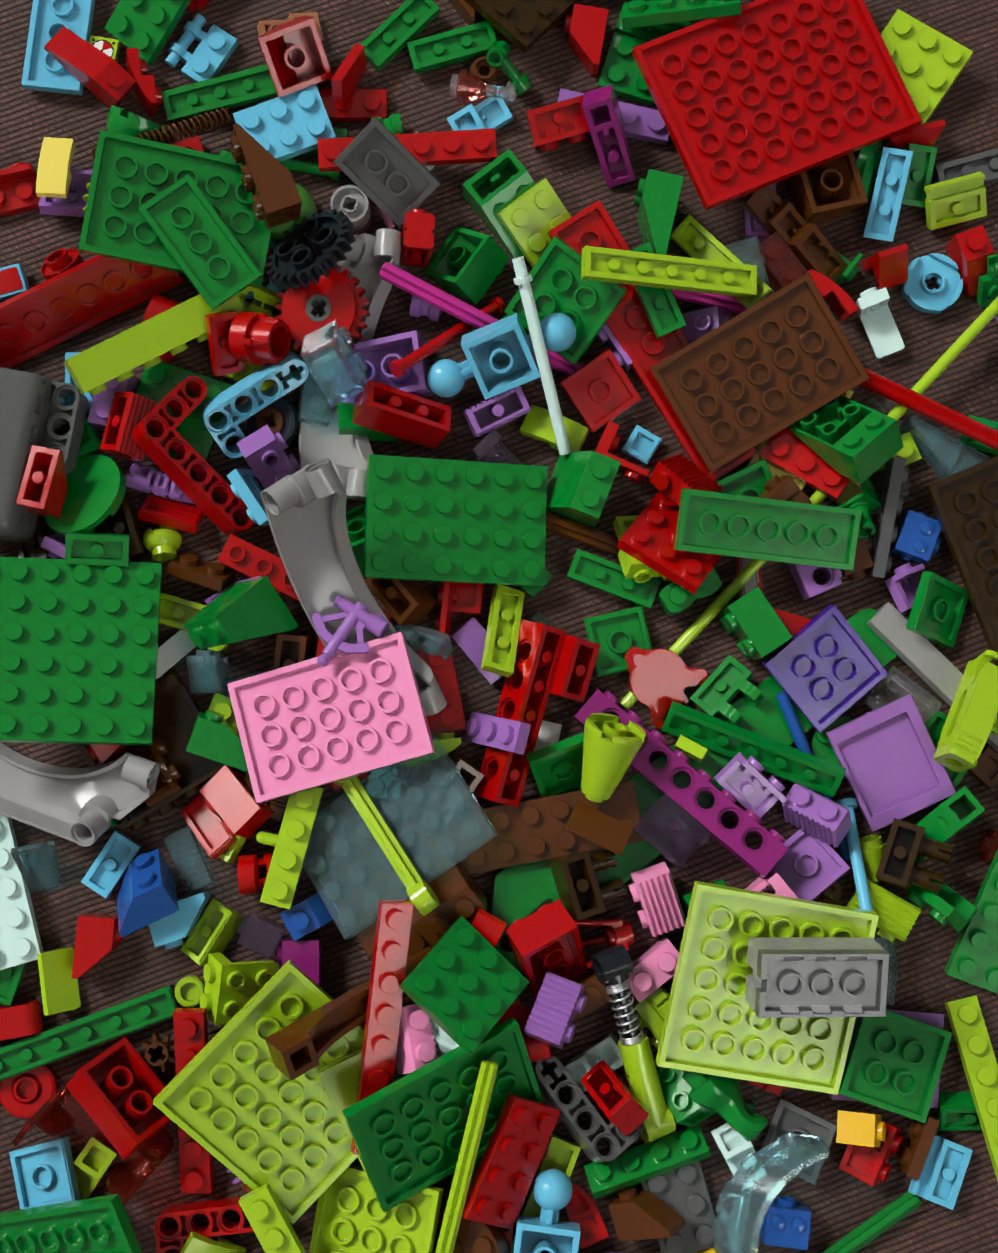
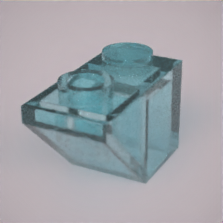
[187,650,228,693]

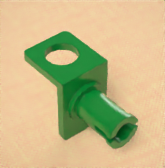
[837,477,882,538]

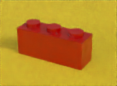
[353,379,451,449]

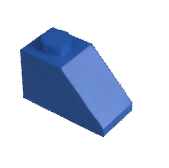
[280,882,343,941]

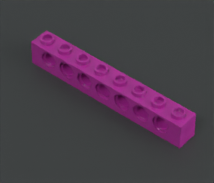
[574,689,789,878]

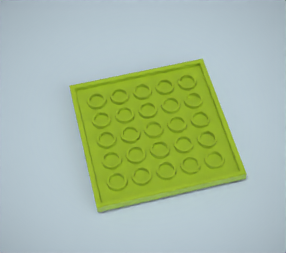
[655,881,879,1095]
[153,959,410,1224]

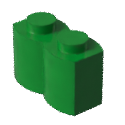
[656,569,723,616]

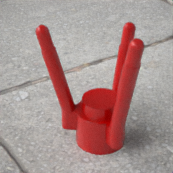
[574,917,634,968]

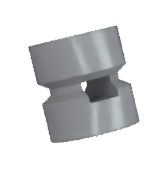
[330,185,372,235]

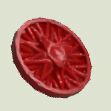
[0,1064,57,1119]

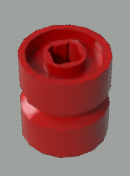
[237,853,273,895]

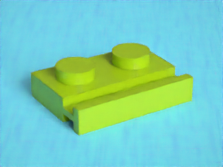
[924,172,987,230]

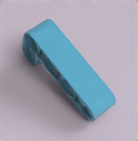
[201,352,309,458]

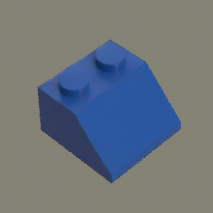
[116,849,179,937]

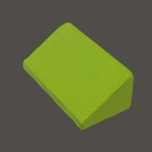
[180,898,244,967]
[37,947,81,1016]

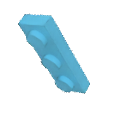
[863,147,914,242]

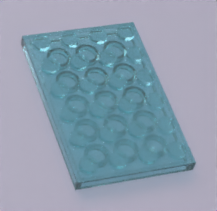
[303,731,498,939]

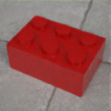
[66,1037,172,1160]

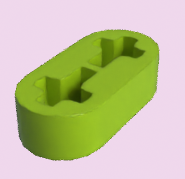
[237,286,283,318]

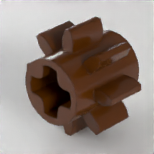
[141,1032,175,1072]

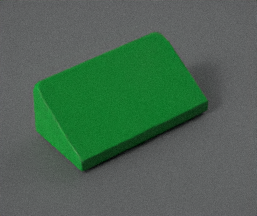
[935,1091,982,1131]

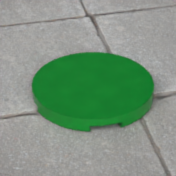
[44,455,126,537]

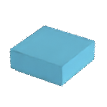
[621,425,662,466]

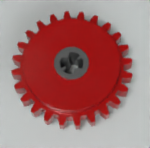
[275,264,370,359]

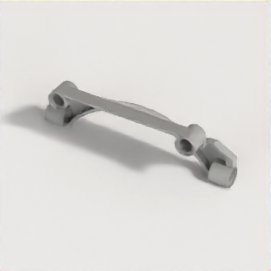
[0,742,160,847]

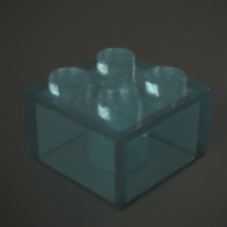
[300,320,367,407]

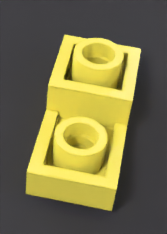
[36,137,76,199]

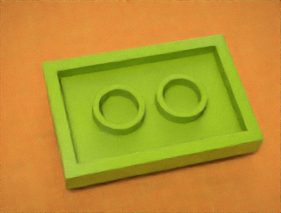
[496,178,571,268]

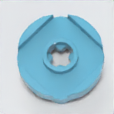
[901,253,963,314]

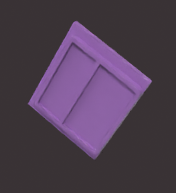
[826,694,956,832]

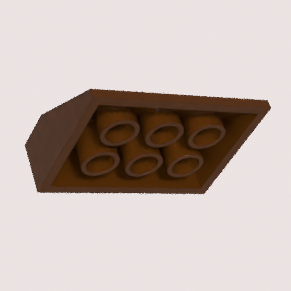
[334,826,487,960]

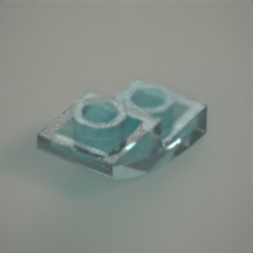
[392,625,453,660]

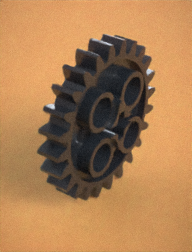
[265,209,356,291]

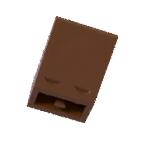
[229,123,302,229]

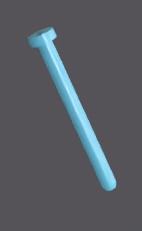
[835,798,873,911]

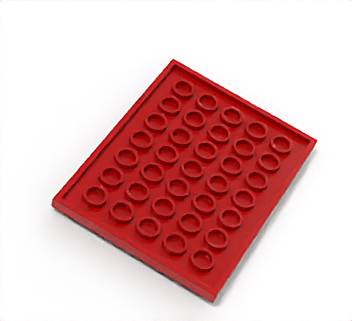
[632,0,922,211]

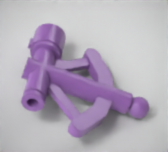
[312,595,390,667]

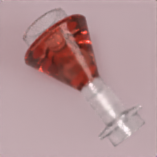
[450,69,517,106]

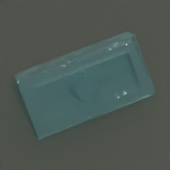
[163,826,216,894]

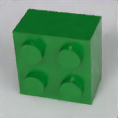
[719,586,792,662]

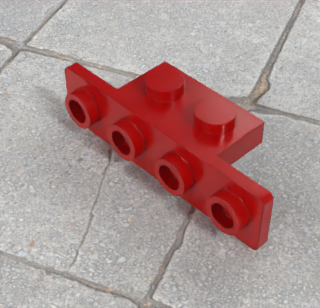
[435,582,485,641]

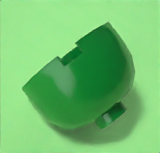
[106,105,166,143]

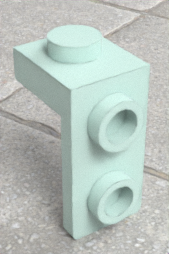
[856,287,905,359]

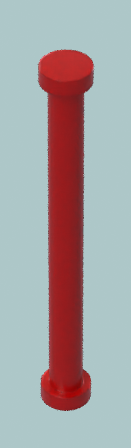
[389,296,506,378]

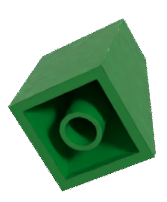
[546,451,621,529]
[183,576,298,650]

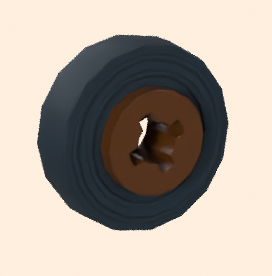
[247,398,299,446]

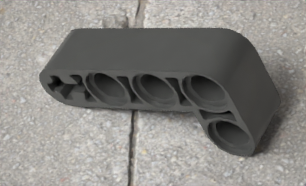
[531,1056,643,1163]

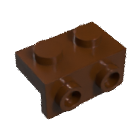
[121,737,181,808]

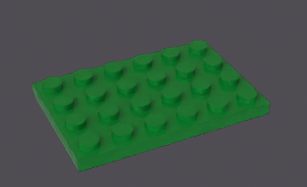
[78,129,272,289]
[363,454,548,587]
[342,1017,544,1213]

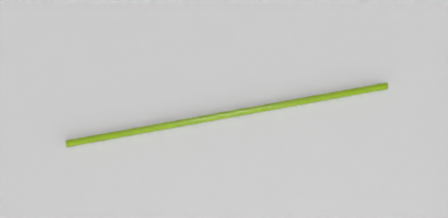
[620,296,998,710]

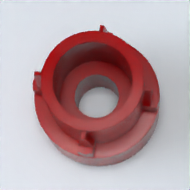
[228,311,292,365]

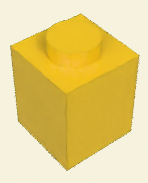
[836,1110,886,1147]

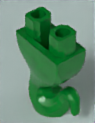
[682,1071,768,1141]

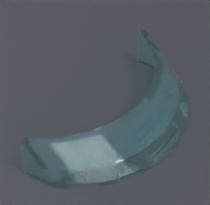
[713,1133,830,1253]

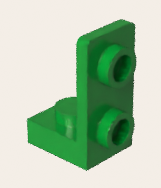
[656,1064,715,1127]

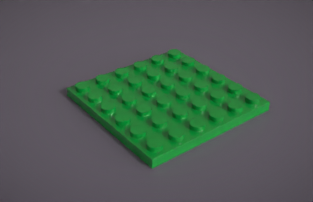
[0,557,162,746]

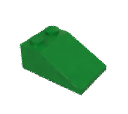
[634,169,684,255]

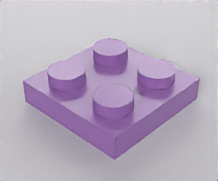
[771,829,850,901]

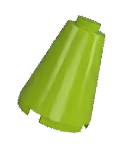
[581,713,646,803]

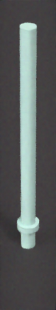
[512,256,571,455]

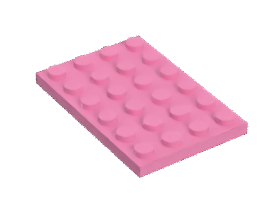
[227,632,435,803]

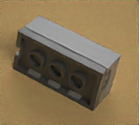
[745,937,889,1018]

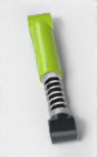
[591,944,676,1143]

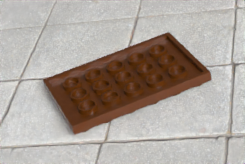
[650,273,869,472]

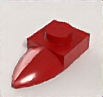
[566,1182,609,1250]

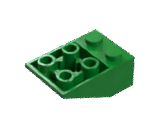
[462,149,535,259]
[789,395,904,484]

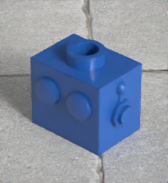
[889,510,941,564]
[758,1196,812,1250]

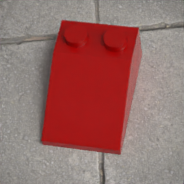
[505,899,588,1001]

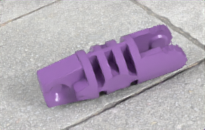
[125,463,195,504]

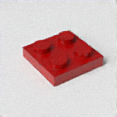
[559,349,641,433]

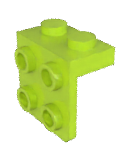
[200,952,279,1025]

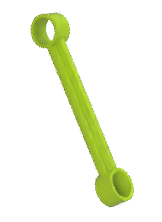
[333,775,440,916]

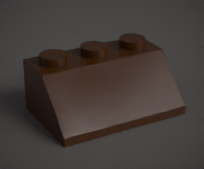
[787,152,868,225]

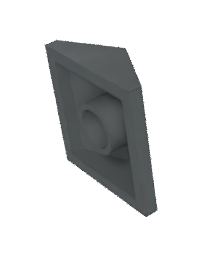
[758,1098,837,1185]

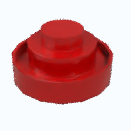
[40,248,84,280]

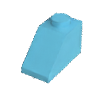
[148,890,210,950]

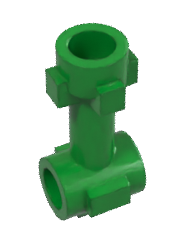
[486,41,531,96]

